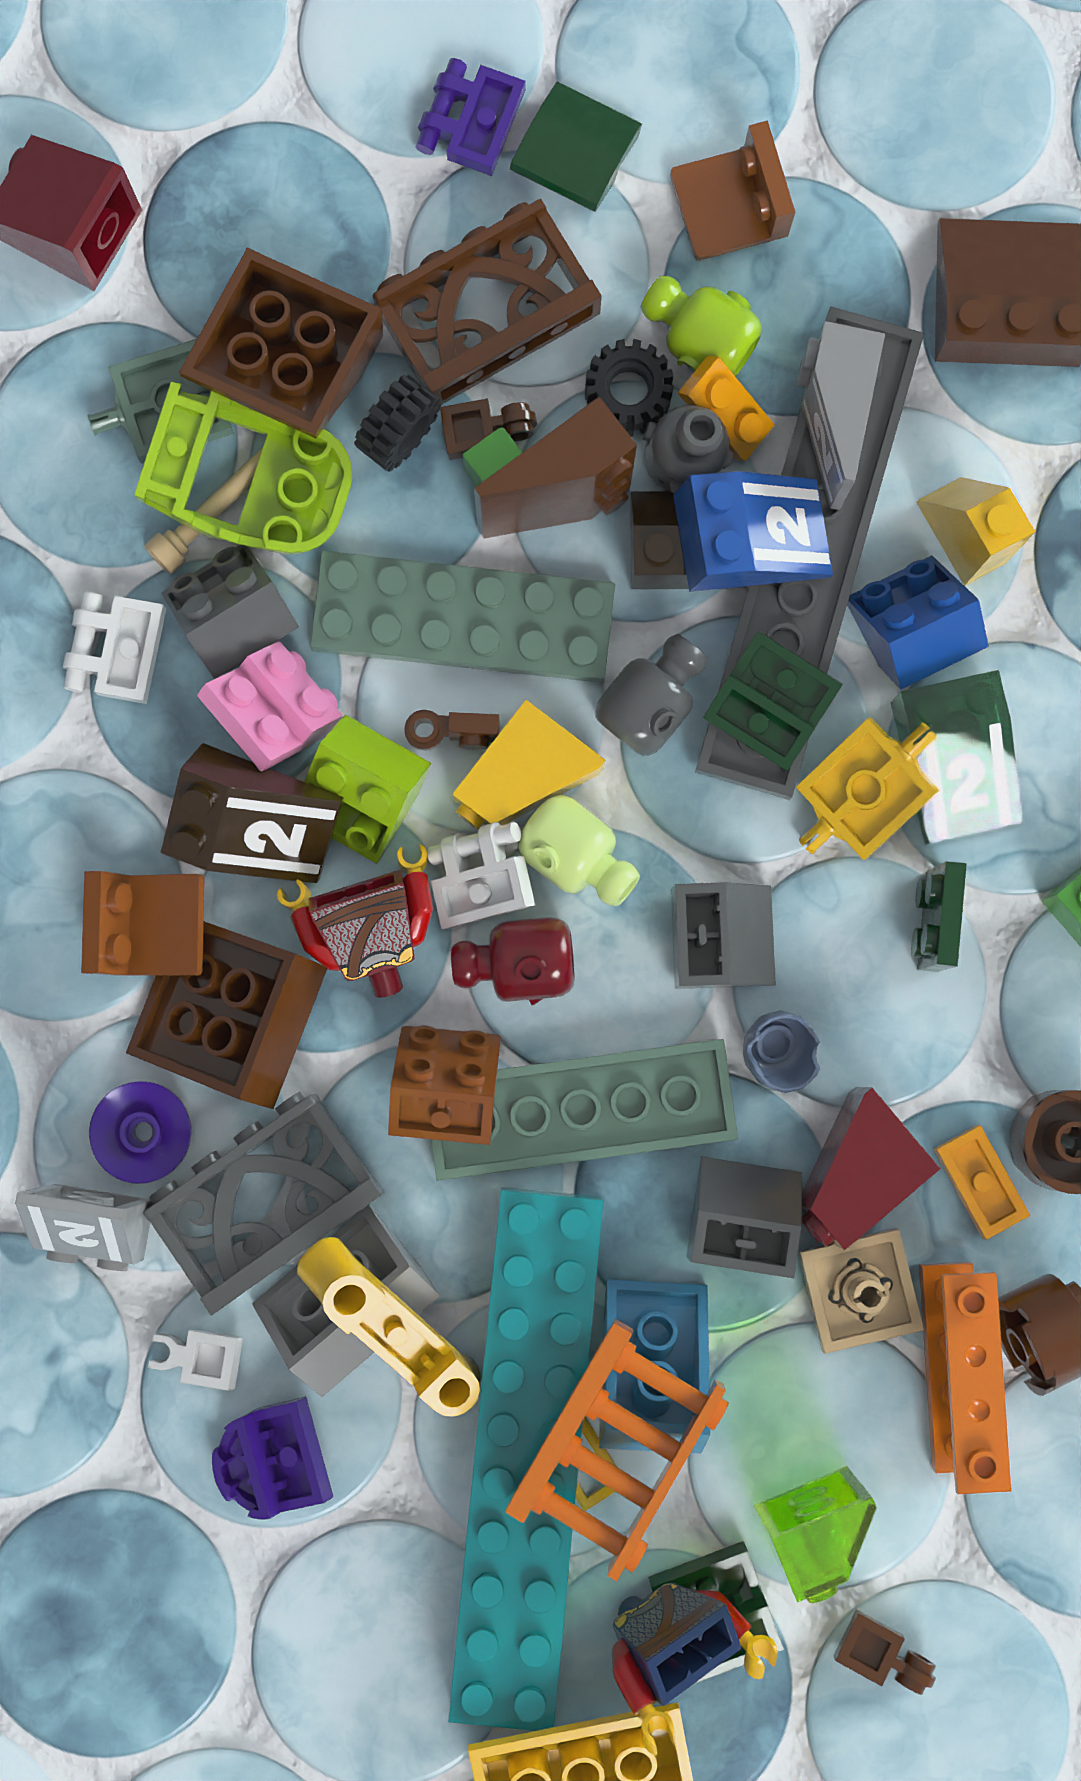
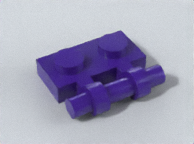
[415,58,526,176]

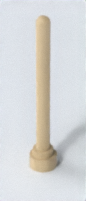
[143,447,263,575]

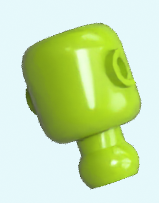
[640,276,762,376]

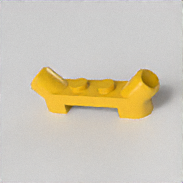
[297,1237,481,1417]

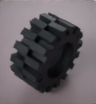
[585,339,674,437]
[354,374,441,472]

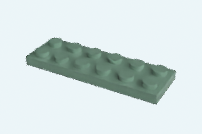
[310,551,615,683]
[431,1039,738,1181]

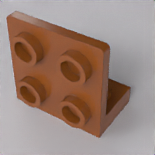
[670,120,795,261]
[81,871,205,976]
[388,1025,501,1145]

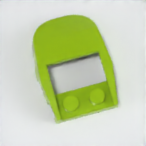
[134,382,352,555]

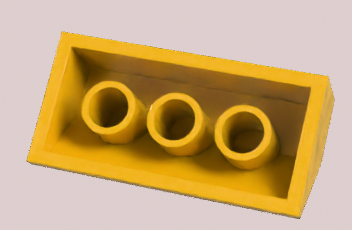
[468,1702,693,1781]

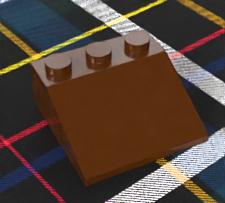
[935,218,1081,367]
[179,247,383,439]
[474,397,637,539]
[126,921,327,1110]

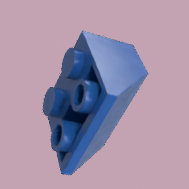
[847,555,989,690]

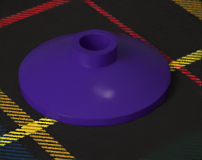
[89,1081,192,1184]

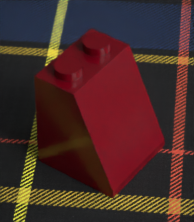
[0,134,143,291]
[802,1087,941,1250]

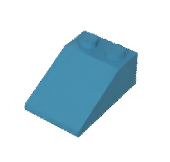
[599,1279,710,1454]

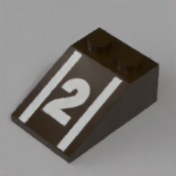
[160,743,344,883]

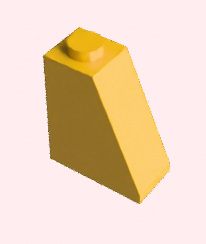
[916,477,1036,586]
[452,700,606,830]

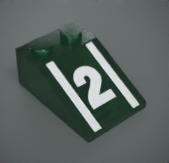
[890,670,1023,845]

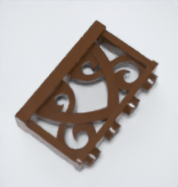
[372,199,602,405]

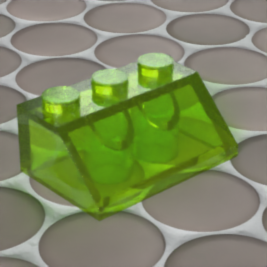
[754,1466,877,1603]

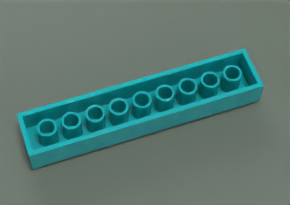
[448,1187,604,1731]

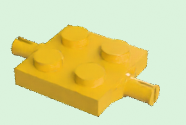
[796,717,940,860]

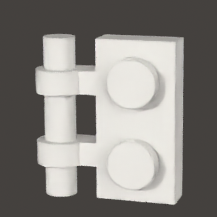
[62,592,166,704]
[427,822,535,929]

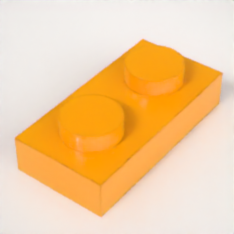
[678,356,775,462]
[933,1125,1031,1240]

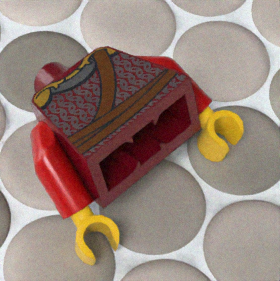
[277,844,433,998]

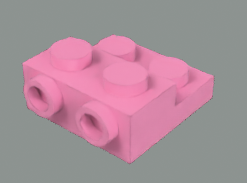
[197,641,343,772]

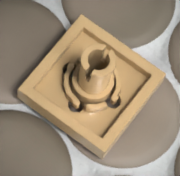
[798,1228,924,1354]

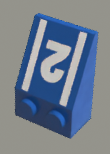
[673,471,833,592]

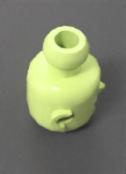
[518,795,640,906]

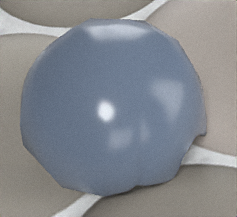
[743,1010,820,1093]

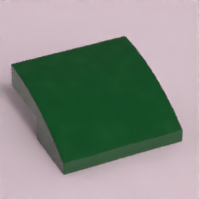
[509,82,642,212]
[703,631,843,771]
[648,1541,784,1684]

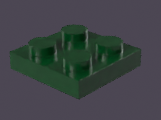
[911,861,967,972]

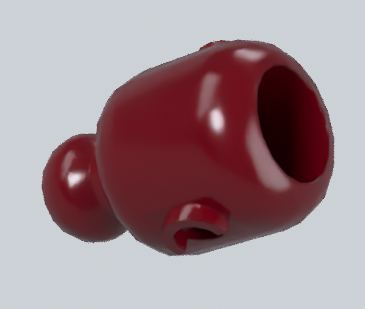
[451,917,575,1005]

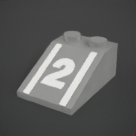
[796,321,885,510]
[15,1184,153,1271]

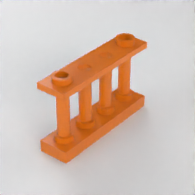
[919,1262,1011,1494]
[505,1319,729,1582]

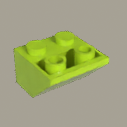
[305,714,432,864]

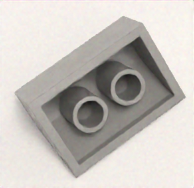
[252,1205,440,1397]

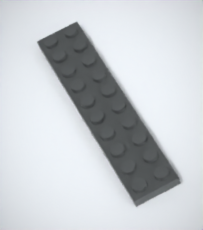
[695,306,924,800]

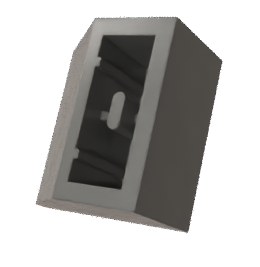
[161,545,299,679]
[671,882,776,989]
[686,1156,802,1279]

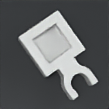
[148,1330,243,1391]

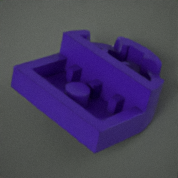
[212,1396,334,1520]

